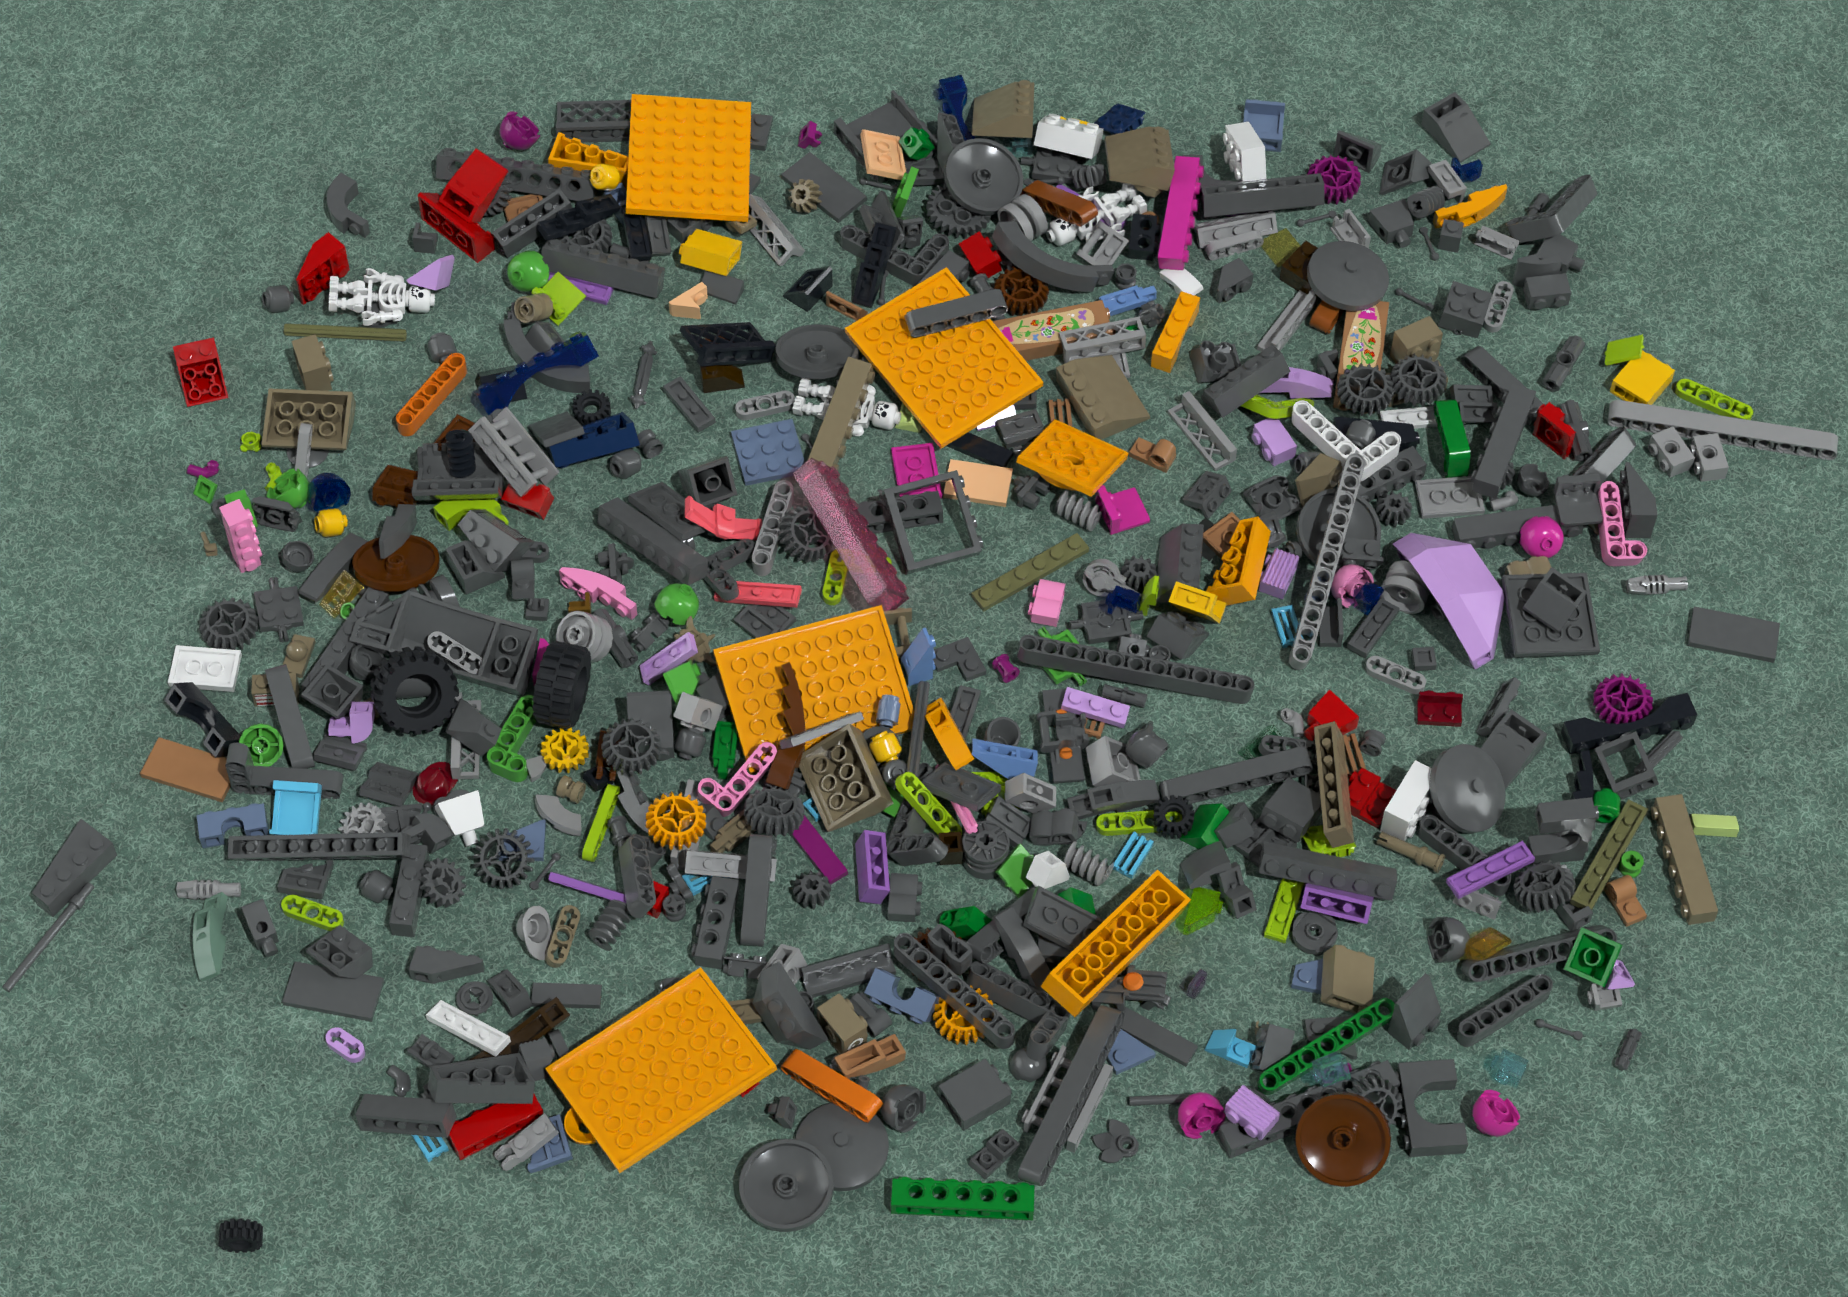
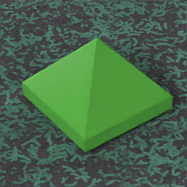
[193,475,218,504]

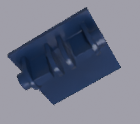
[1094,104,1145,135]

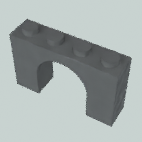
[1526,797,1599,866]
[1395,1059,1468,1157]

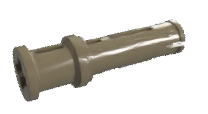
[1377,831,1446,873]

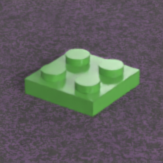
[892,166,919,217]

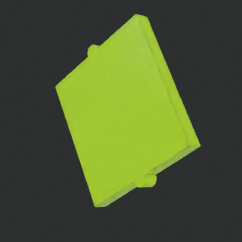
[1604,334,1644,366]

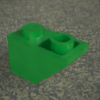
[939,906,992,941]

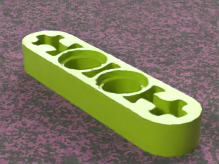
[1675,379,1753,420]
[895,772,962,835]
[582,784,620,862]
[1096,810,1182,836]

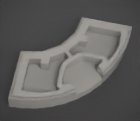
[535,794,582,836]

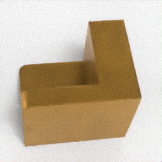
[568,592,591,614]

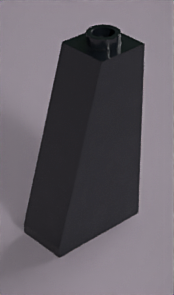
[1333,416,1420,457]

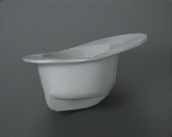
[516,906,552,960]

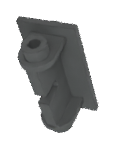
[629,613,670,652]
[723,953,768,979]

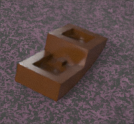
[766,745,805,789]

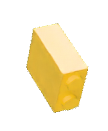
[679,229,742,276]
[1610,350,1675,405]

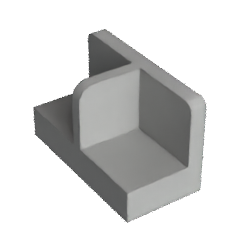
[1427,160,1467,203]

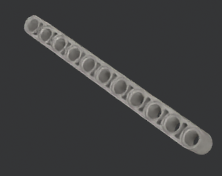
[1608,400,1838,460]
[1289,453,1365,670]

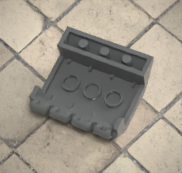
[412,442,504,501]

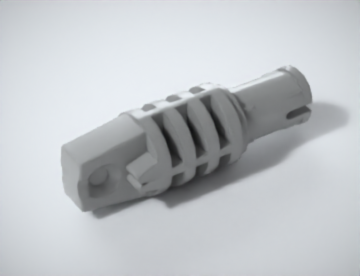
[1627,575,1688,595]
[176,880,241,900]

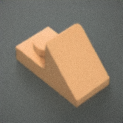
[669,282,708,319]

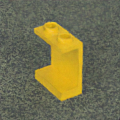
[1169,581,1227,624]

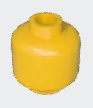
[590,164,620,191]
[314,508,348,537]
[869,730,902,763]

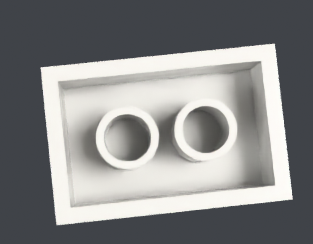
[1034,114,1104,159]
[1223,122,1266,182]
[1380,760,1433,841]

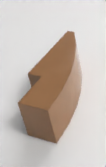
[834,1034,906,1078]

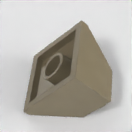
[1295,453,1343,508]

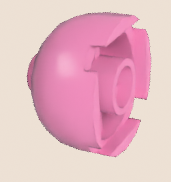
[1331,564,1374,608]

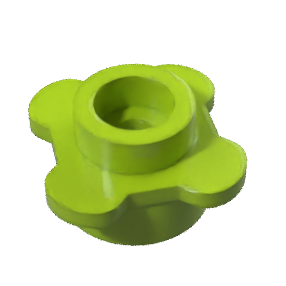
[240,432,262,452]

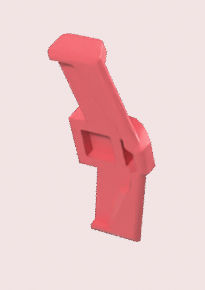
[685,496,762,540]

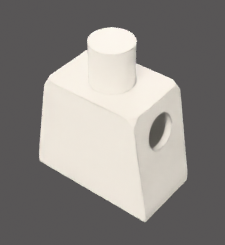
[434,790,484,847]

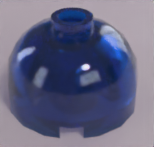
[307,472,351,513]

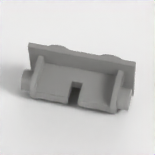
[1474,226,1520,260]
[1453,890,1502,920]

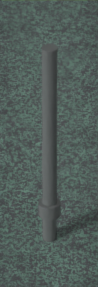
[2,882,95,992]

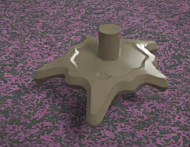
[674,616,717,666]

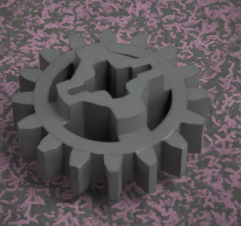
[418,858,466,907]

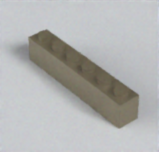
[805,357,875,482]
[1314,721,1354,848]
[1651,794,1718,925]

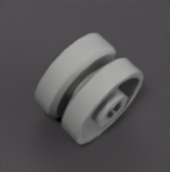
[998,194,1048,242]
[1379,561,1431,614]
[556,611,613,663]

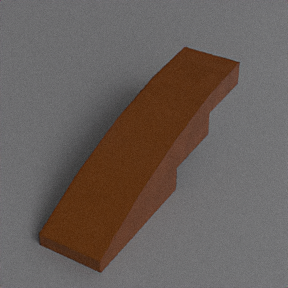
[781,662,805,753]

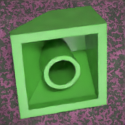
[663,660,701,705]

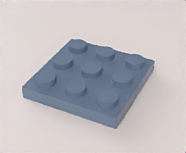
[731,419,806,486]

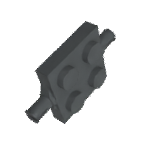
[1021,146,1089,184]
[254,577,304,643]
[1069,597,1143,644]

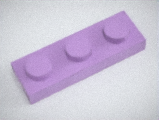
[639,632,698,685]
[1061,687,1130,728]

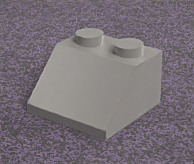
[1086,736,1141,787]

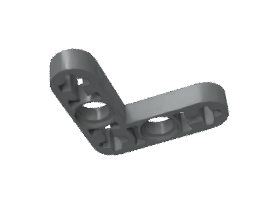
[704,539,755,601]
[1258,735,1320,794]

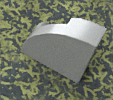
[526,755,547,782]

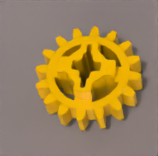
[541,728,589,773]

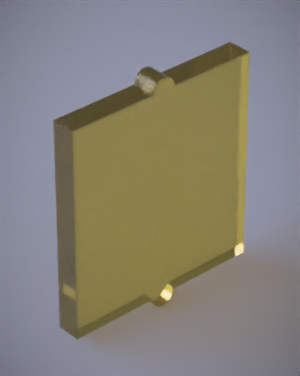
[1261,228,1300,267]

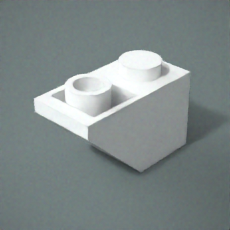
[1026,851,1070,889]

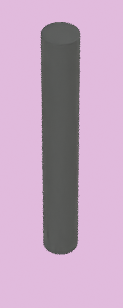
[1129,1094,1191,1106]

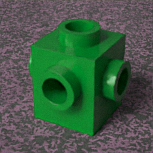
[899,127,935,160]

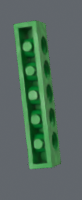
[891,1177,1035,1221]

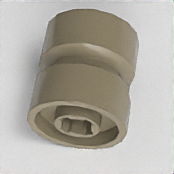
[514,293,553,323]

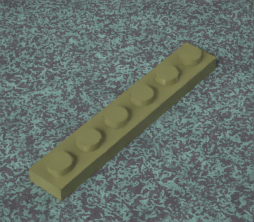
[971,533,1089,612]
[1570,799,1648,910]

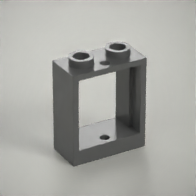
[1595,731,1659,800]

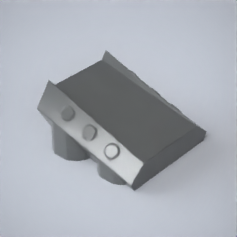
[1190,341,1241,383]
[1243,475,1302,521]
[252,496,302,532]

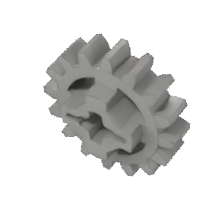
[339,802,387,834]

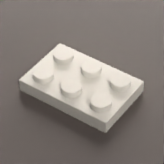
[168,645,242,692]

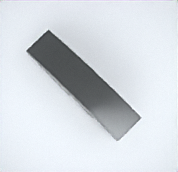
[299,532,368,602]
[993,906,1050,995]

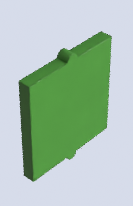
[996,844,1034,898]

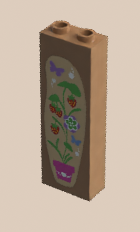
[993,300,1116,361]
[1333,301,1389,414]

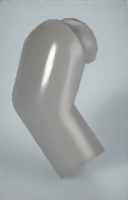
[1490,491,1518,511]
[1280,708,1305,737]

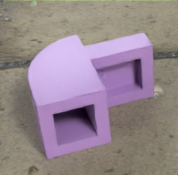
[328,702,375,743]

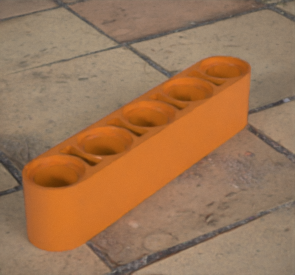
[396,353,467,436]
[780,1049,883,1123]

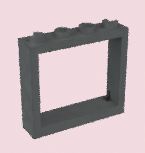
[881,470,983,575]

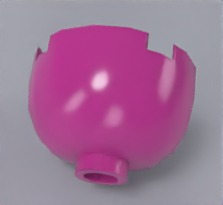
[1520,516,1564,558]
[1472,1089,1520,1137]
[1178,1092,1226,1139]

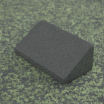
[702,271,744,305]

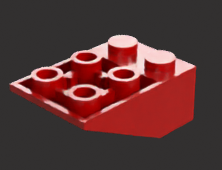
[438,148,509,223]
[296,232,350,305]
[173,337,228,407]

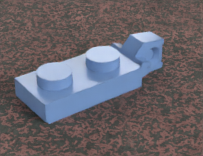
[1099,285,1157,316]

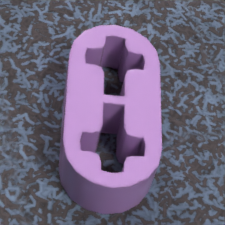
[325,1027,365,1063]

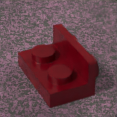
[1417,690,1463,727]

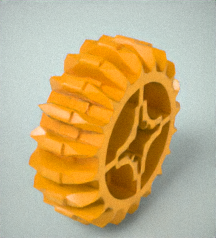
[645,791,706,850]
[933,985,993,1046]

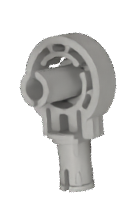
[1083,559,1142,606]

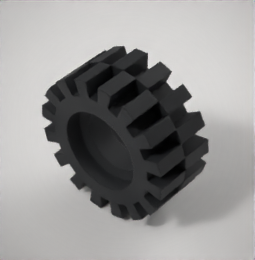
[573,389,611,426]
[1153,795,1195,839]
[219,1219,263,1253]

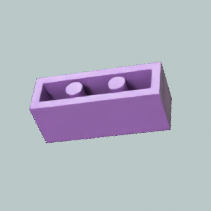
[855,830,890,904]
[1301,883,1374,924]

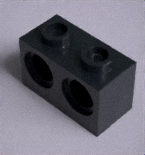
[1128,213,1161,261]

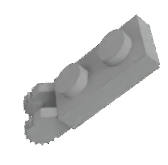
[494,1113,559,1171]

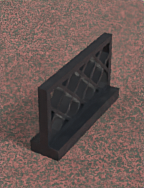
[679,322,776,366]

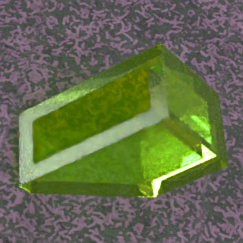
[1183,887,1224,935]

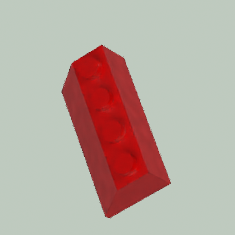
[418,192,495,263]

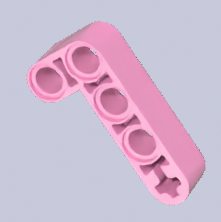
[1598,481,1647,566]
[696,742,777,817]

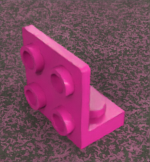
[1095,485,1150,535]

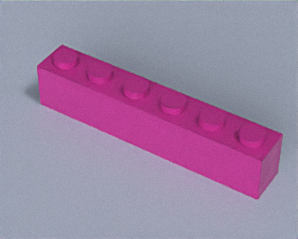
[1158,156,1204,270]

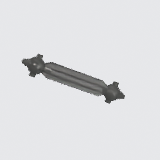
[630,341,657,410]

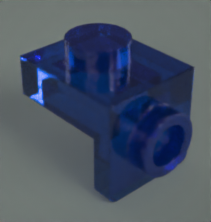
[1451,157,1483,183]
[1355,582,1384,615]
[1105,585,1140,615]

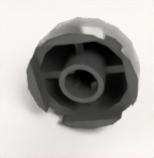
[1428,917,1470,963]
[881,1084,926,1133]

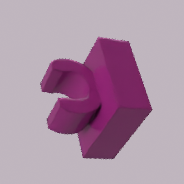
[798,121,822,149]

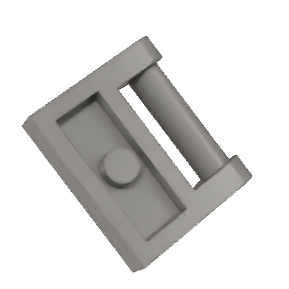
[1076,220,1129,265]

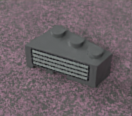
[458,509,534,572]

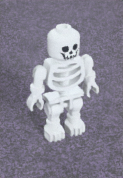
[1046,183,1147,246]
[329,268,435,326]
[792,375,901,436]

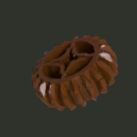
[994,266,1049,316]

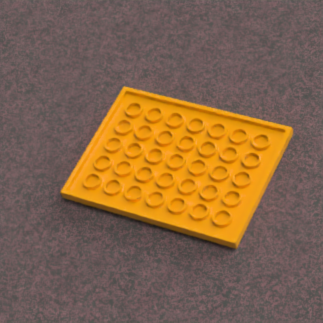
[626,94,751,222]
[845,267,1043,449]
[713,605,914,775]
[545,967,777,1174]

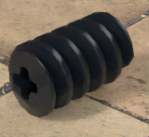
[445,429,476,478]

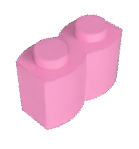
[1028,579,1065,627]

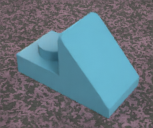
[1205,1029,1257,1068]

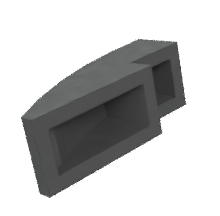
[379,504,417,559]

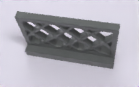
[556,100,631,142]

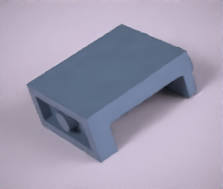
[1243,99,1285,152]

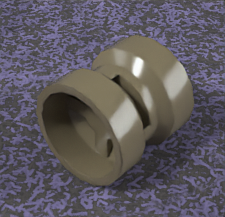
[556,775,586,804]

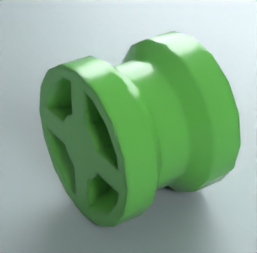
[1619,851,1644,878]

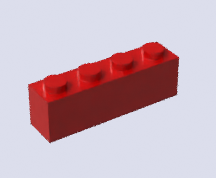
[448,1094,544,1160]

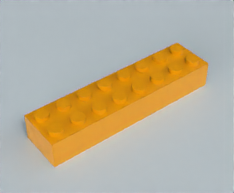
[1041,870,1191,1017]

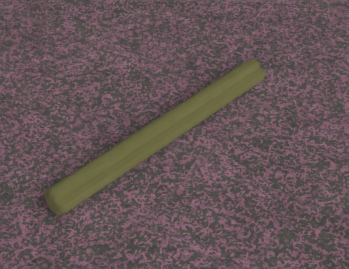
[283,323,407,341]

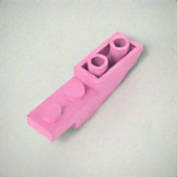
[559,567,637,620]

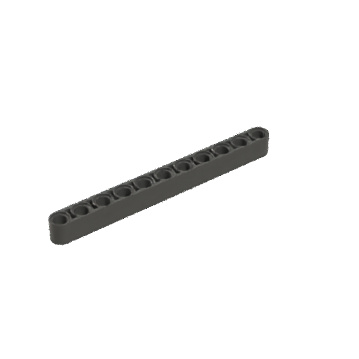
[1017,635,1255,704]

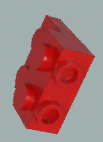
[1533,402,1576,460]
[1349,767,1397,828]

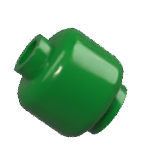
[1593,788,1621,823]

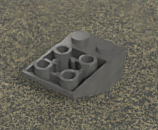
[1421,92,1491,163]
[1617,462,1657,538]
[1480,709,1547,790]

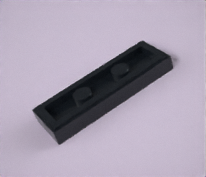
[621,207,652,261]
[947,432,1013,467]

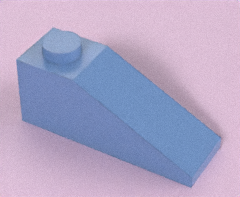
[971,738,1038,780]

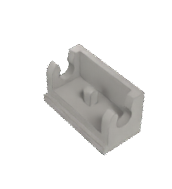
[1330,209,1371,248]

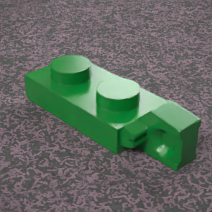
[713,721,738,780]

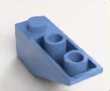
[901,627,936,686]

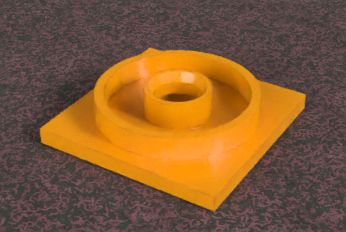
[1016,419,1129,497]

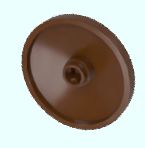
[353,535,440,591]
[1296,1092,1391,1187]

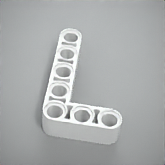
[1291,400,1401,481]

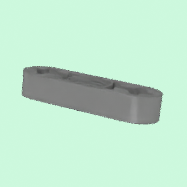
[1205,230,1264,261]
[1483,281,1514,333]
[735,391,795,420]
[295,423,313,477]
[427,631,483,675]
[1365,656,1426,694]

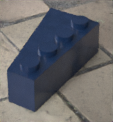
[547,412,640,468]

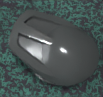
[1126,720,1170,769]

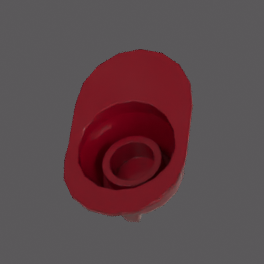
[413,762,458,806]

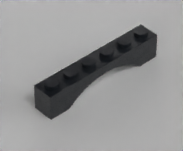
[1561,693,1697,755]

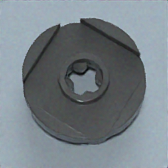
[1292,912,1338,956]

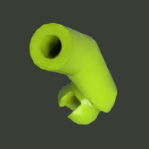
[265,462,282,492]

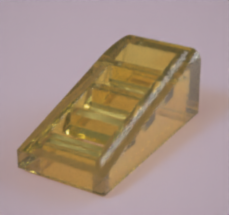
[320,570,364,619]

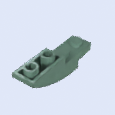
[193,892,228,982]

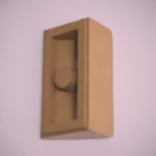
[826,291,868,321]

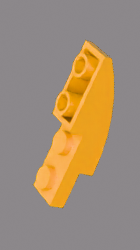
[1433,184,1507,229]
[925,698,974,770]

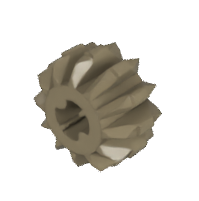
[787,179,823,213]

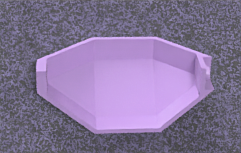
[1393,533,1505,669]

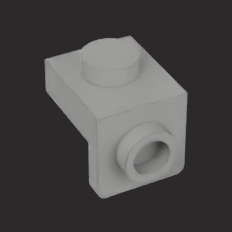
[1587,983,1622,1011]

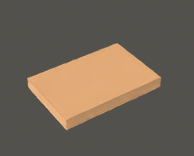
[860,129,906,180]
[943,459,1013,507]

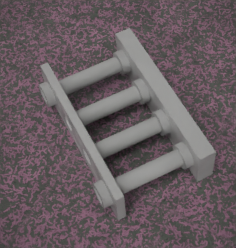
[468,407,559,497]
[1021,1045,1113,1153]

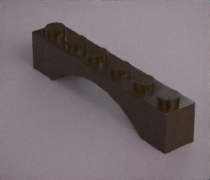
[468,997,570,1061]

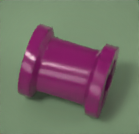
[992,654,1020,683]

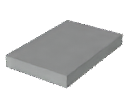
[1415,476,1485,519]

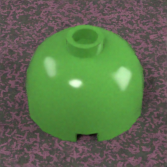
[507,250,549,292]
[267,468,310,509]
[654,583,699,625]
[239,723,284,767]

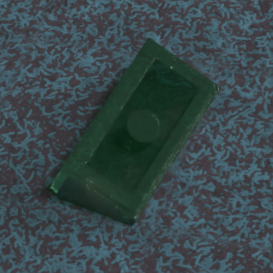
[1237,724,1283,760]

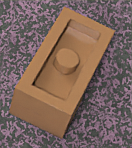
[1129,437,1176,473]
[1604,875,1647,927]

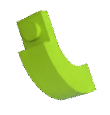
[433,498,509,531]

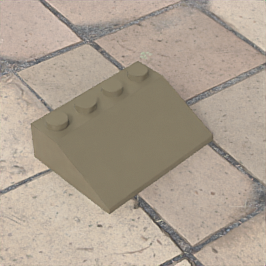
[972,80,1034,138]
[1104,126,1175,191]
[1056,355,1150,440]
[262,388,356,450]
[799,724,894,832]

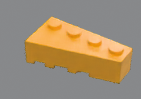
[548,132,628,189]
[1206,516,1271,606]

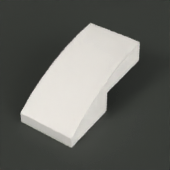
[1159,269,1203,295]

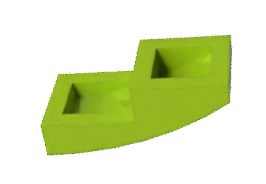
[1139,576,1159,616]

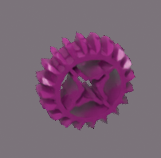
[1307,154,1361,205]
[1593,673,1653,724]

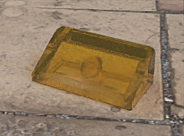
[1465,927,1511,960]

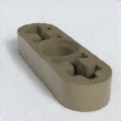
[545,905,580,968]

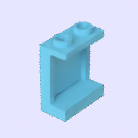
[269,780,322,835]

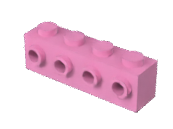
[219,499,263,573]

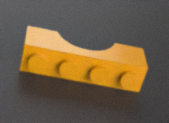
[1151,291,1200,373]

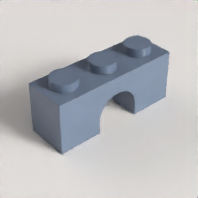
[197,803,270,848]
[864,968,940,1024]

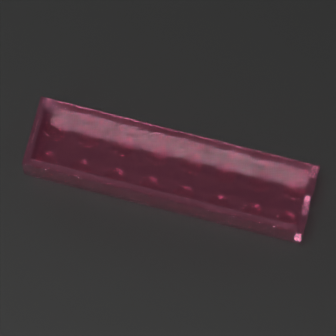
[793,458,909,611]

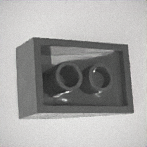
[1388,973,1441,1050]

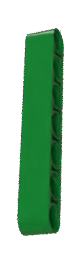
[1257,998,1395,1095]

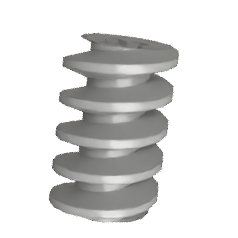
[1054,490,1102,531]
[1064,841,1114,886]

